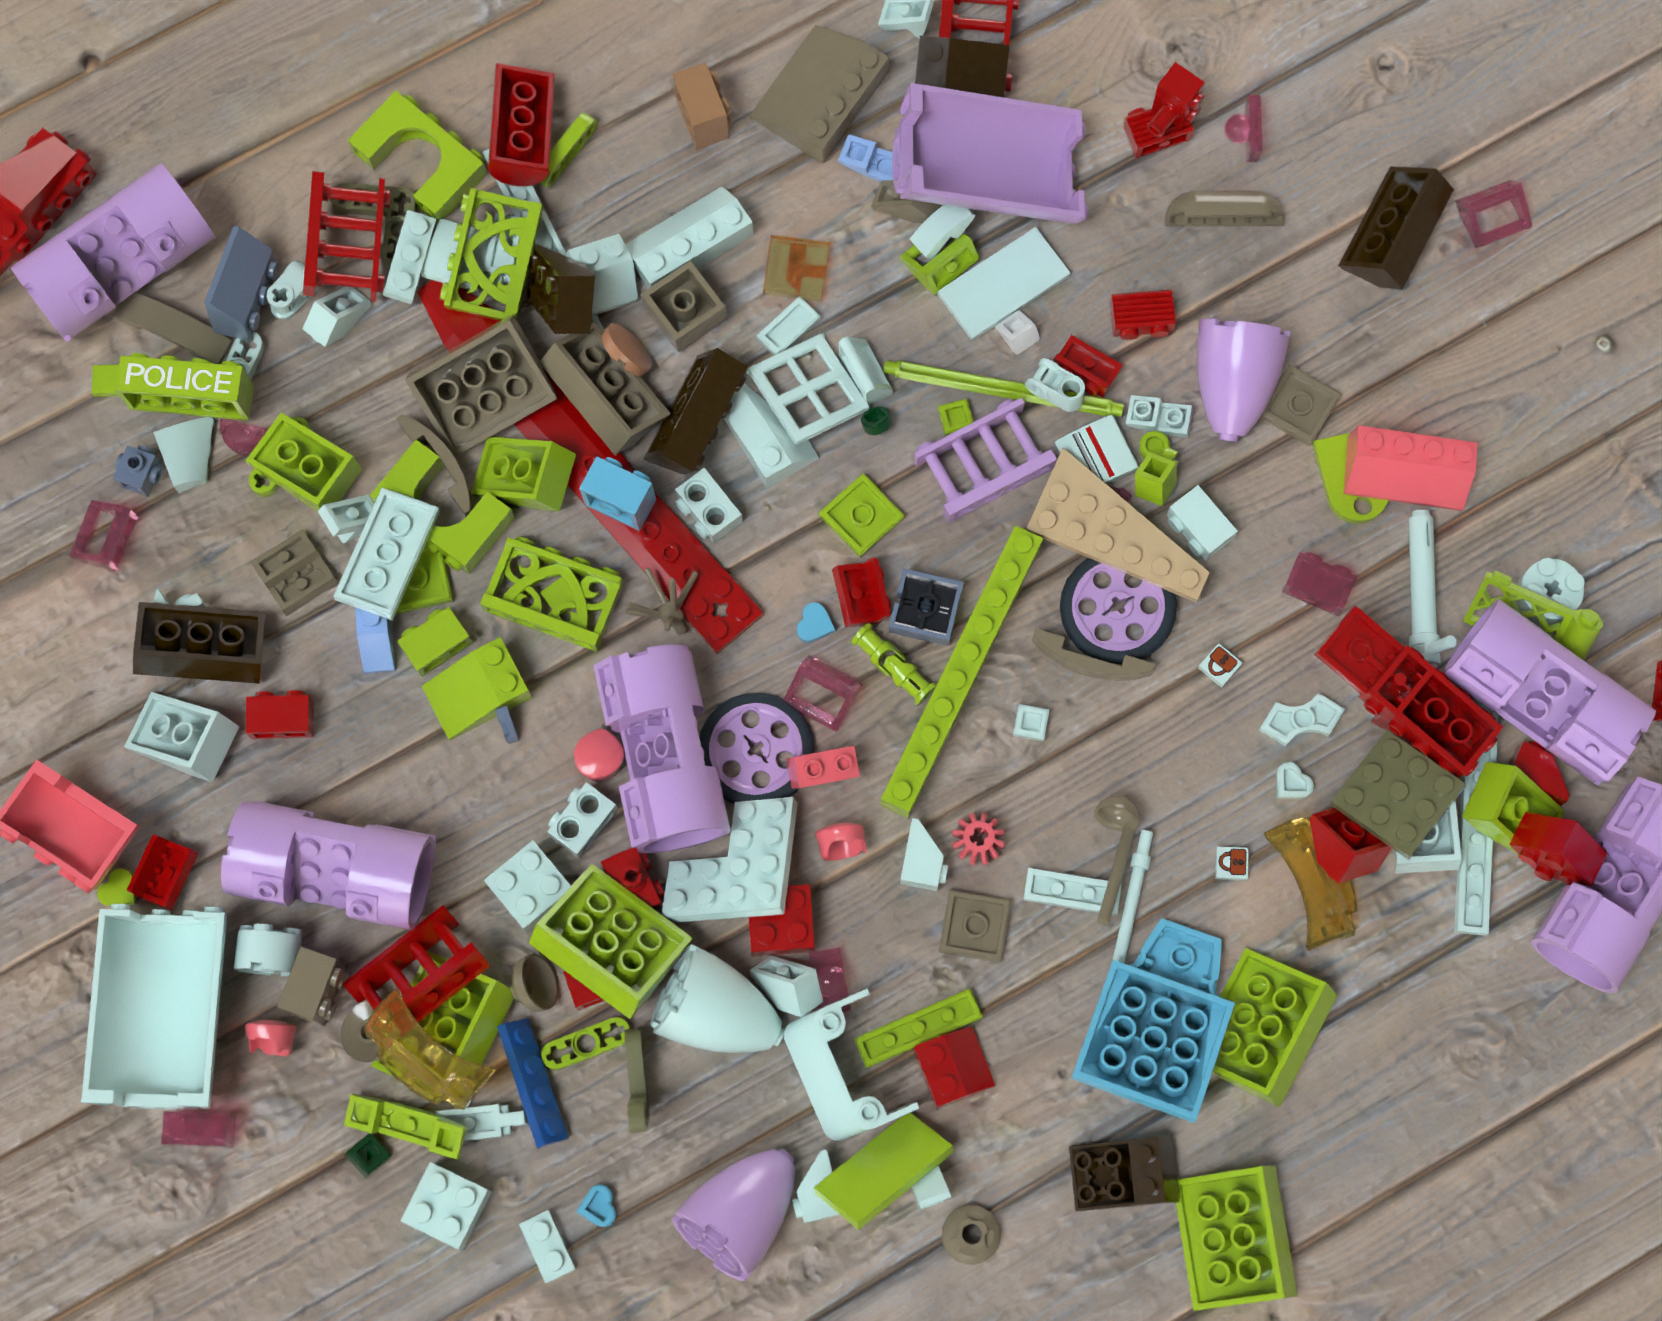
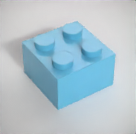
[579,456,656,531]

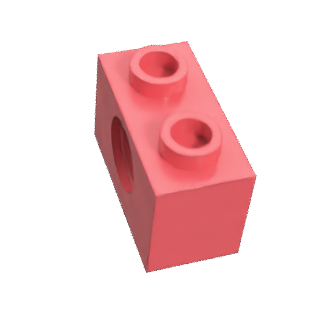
[786,746,860,789]

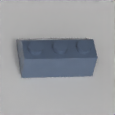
[204,225,279,341]

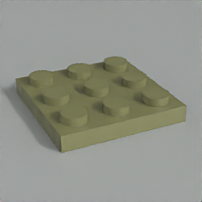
[1331,730,1466,860]

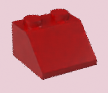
[1310,808,1392,884]
[913,1026,996,1110]

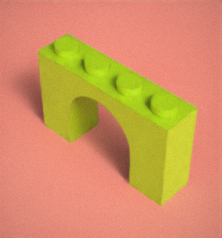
[347,90,487,223]
[370,440,515,574]

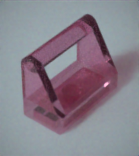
[1455,180,1532,248]
[69,500,138,573]
[783,655,863,732]

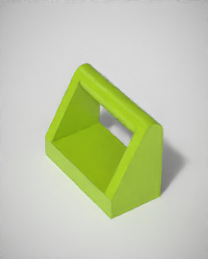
[899,233,980,296]

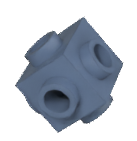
[113,445,163,497]

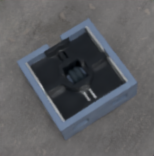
[889,568,963,646]

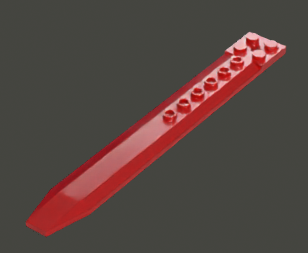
[417,280,764,654]

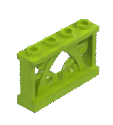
[440,187,543,321]
[480,536,624,653]

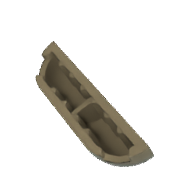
[1165,190,1284,227]

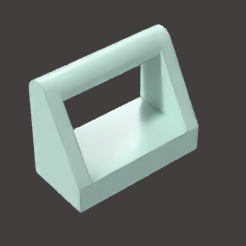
[839,336,893,406]

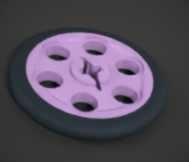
[1060,558,1177,664]
[699,693,815,804]

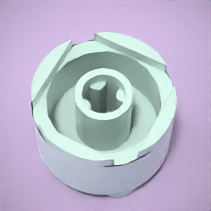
[1516,558,1585,627]
[234,924,302,976]

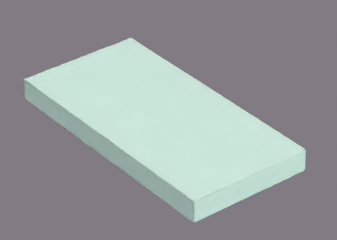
[937,227,1070,341]
[333,488,440,620]

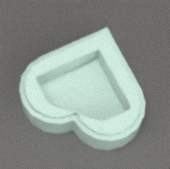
[1276,762,1314,799]

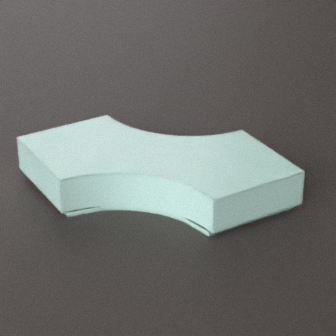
[1259,693,1345,746]

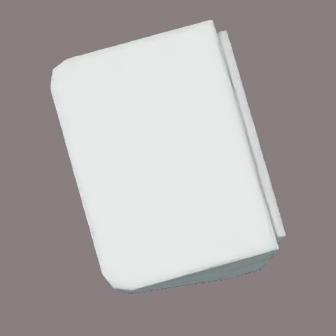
[995,310,1040,355]

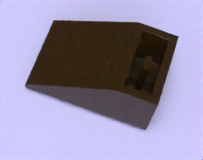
[526,244,595,334]
[1069,1137,1179,1212]

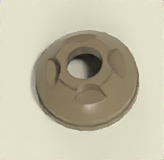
[510,954,558,1012]
[942,1205,1000,1265]

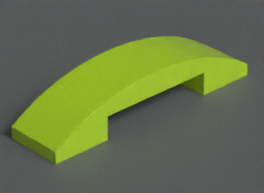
[344,1094,467,1160]

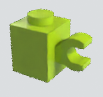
[1135,447,1179,507]

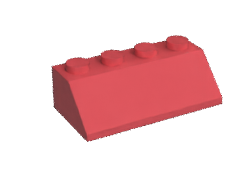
[1343,425,1478,511]

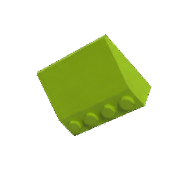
[528,864,693,1019]
[1212,948,1338,1108]
[371,951,514,1108]
[1176,1165,1298,1311]

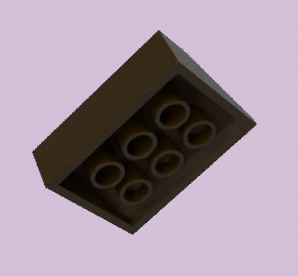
[915,35,1010,98]

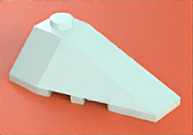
[724,383,819,489]

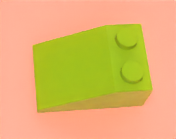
[245,412,363,512]
[471,437,576,512]
[421,637,532,741]
[1462,762,1565,855]

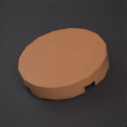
[601,323,653,376]

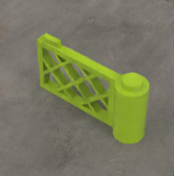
[1463,570,1603,660]

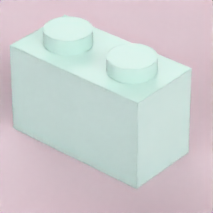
[1167,485,1238,561]

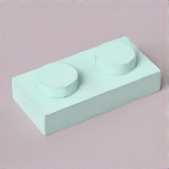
[519,1210,576,1284]

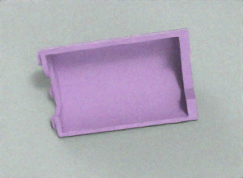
[892,83,1088,224]

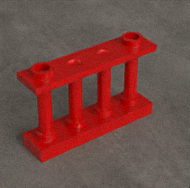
[939,0,1019,92]
[303,171,390,303]
[342,905,490,1046]

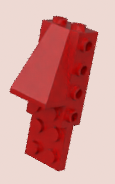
[0,127,97,277]
[1314,606,1504,777]

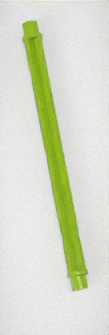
[883,360,1124,417]

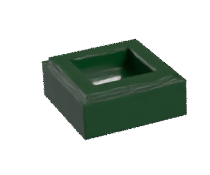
[345,1133,392,1179]

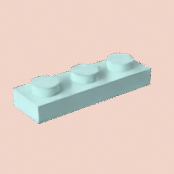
[382,210,436,304]
[1023,868,1122,916]

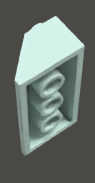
[625,186,754,289]

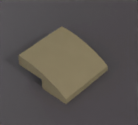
[251,529,338,616]

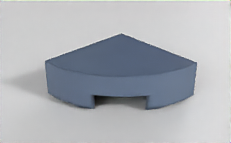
[496,706,519,744]

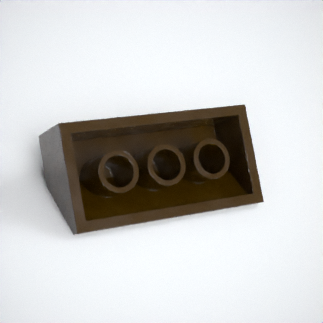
[1338,166,1454,290]
[643,348,748,475]
[133,602,265,684]

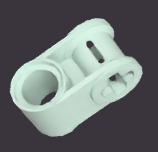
[266,260,319,320]
[1025,358,1085,412]

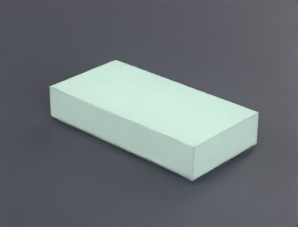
[756,296,821,356]

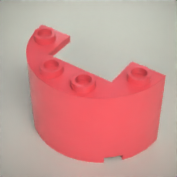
[0,759,140,894]

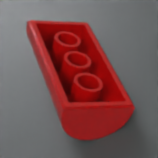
[488,63,555,186]

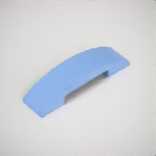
[838,134,893,182]

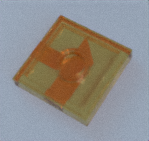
[763,235,830,302]

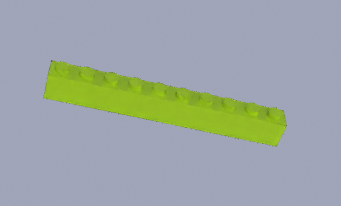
[880,525,1043,819]

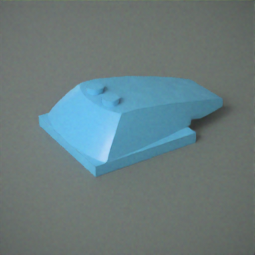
[1071,918,1235,1123]

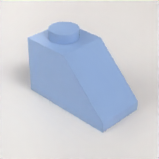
[355,608,395,674]

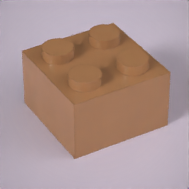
[672,62,732,150]

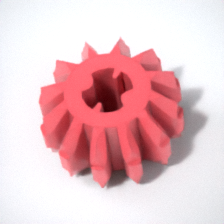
[952,812,1005,866]

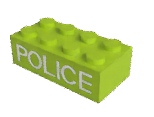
[115,353,255,421]

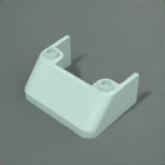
[784,989,919,1141]

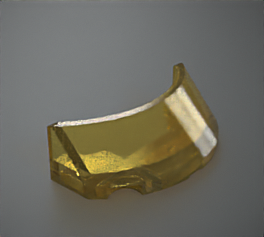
[1264,817,1357,951]
[364,989,496,1109]

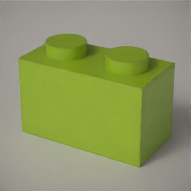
[397,607,473,677]

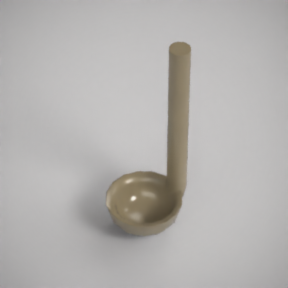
[1094,796,1139,926]

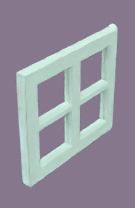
[746,333,869,446]

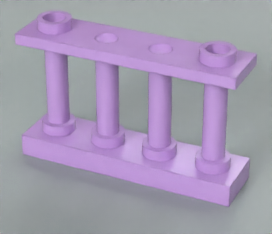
[914,398,1057,524]

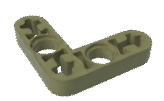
[330,183,417,271]
[624,1028,650,1133]

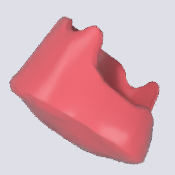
[574,729,624,782]
[815,823,866,861]
[245,1019,297,1056]

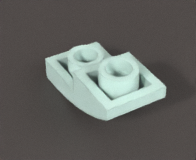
[910,205,976,259]
[1126,395,1194,438]

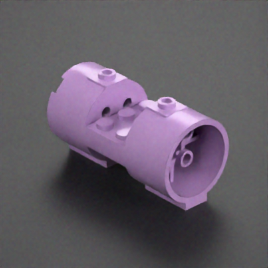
[10,163,216,342]
[1442,599,1656,786]
[593,645,731,853]
[1531,776,1662,993]
[221,801,436,930]

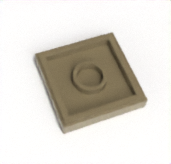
[1260,364,1342,446]
[939,889,1011,963]

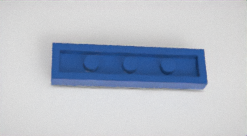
[497,1018,569,1149]

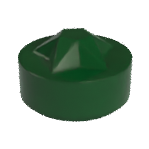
[861,406,893,435]

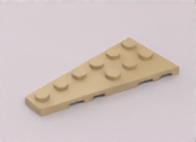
[1026,448,1210,603]

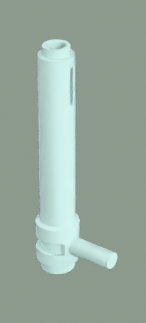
[1409,510,1456,669]

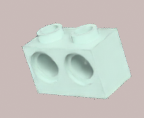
[675,468,743,544]
[547,782,618,859]

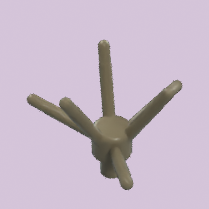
[626,568,698,635]

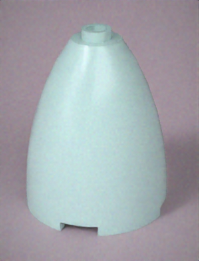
[651,944,785,1053]

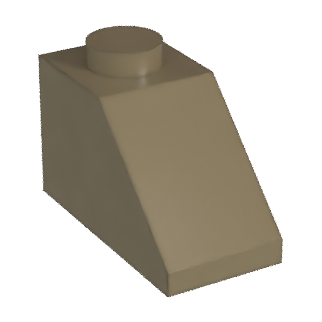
[871,180,942,223]

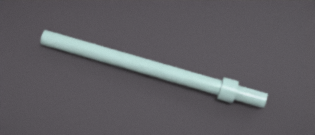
[1112,830,1153,964]

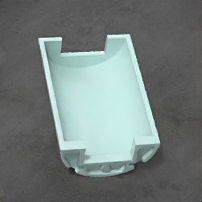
[81,904,227,1110]

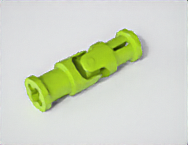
[851,623,936,706]

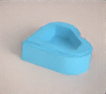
[797,602,835,643]
[576,1185,616,1227]

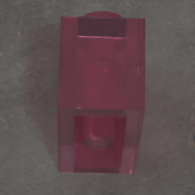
[1282,552,1357,616]
[161,1111,236,1148]

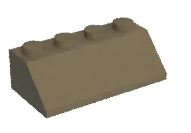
[539,321,670,456]

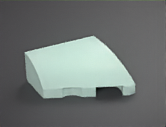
[153,417,215,493]

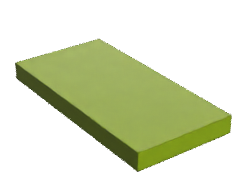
[814,1113,954,1230]

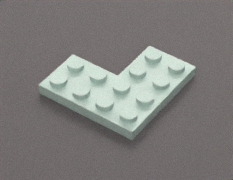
[662,797,798,923]

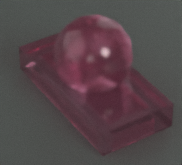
[1224,95,1262,162]
[809,947,851,1012]

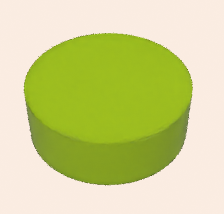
[1138,431,1170,459]

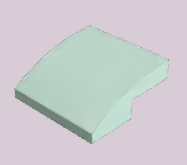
[421,218,490,292]

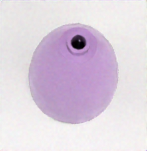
[1197,319,1291,442]
[672,1149,796,1281]

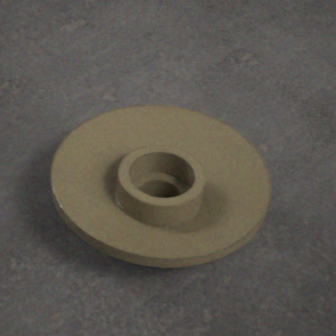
[341,1000,396,1062]

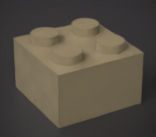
[641,260,727,352]
[277,946,348,1026]

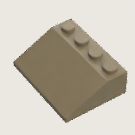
[749,24,889,164]
[405,314,558,457]

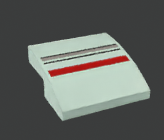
[1055,415,1139,484]

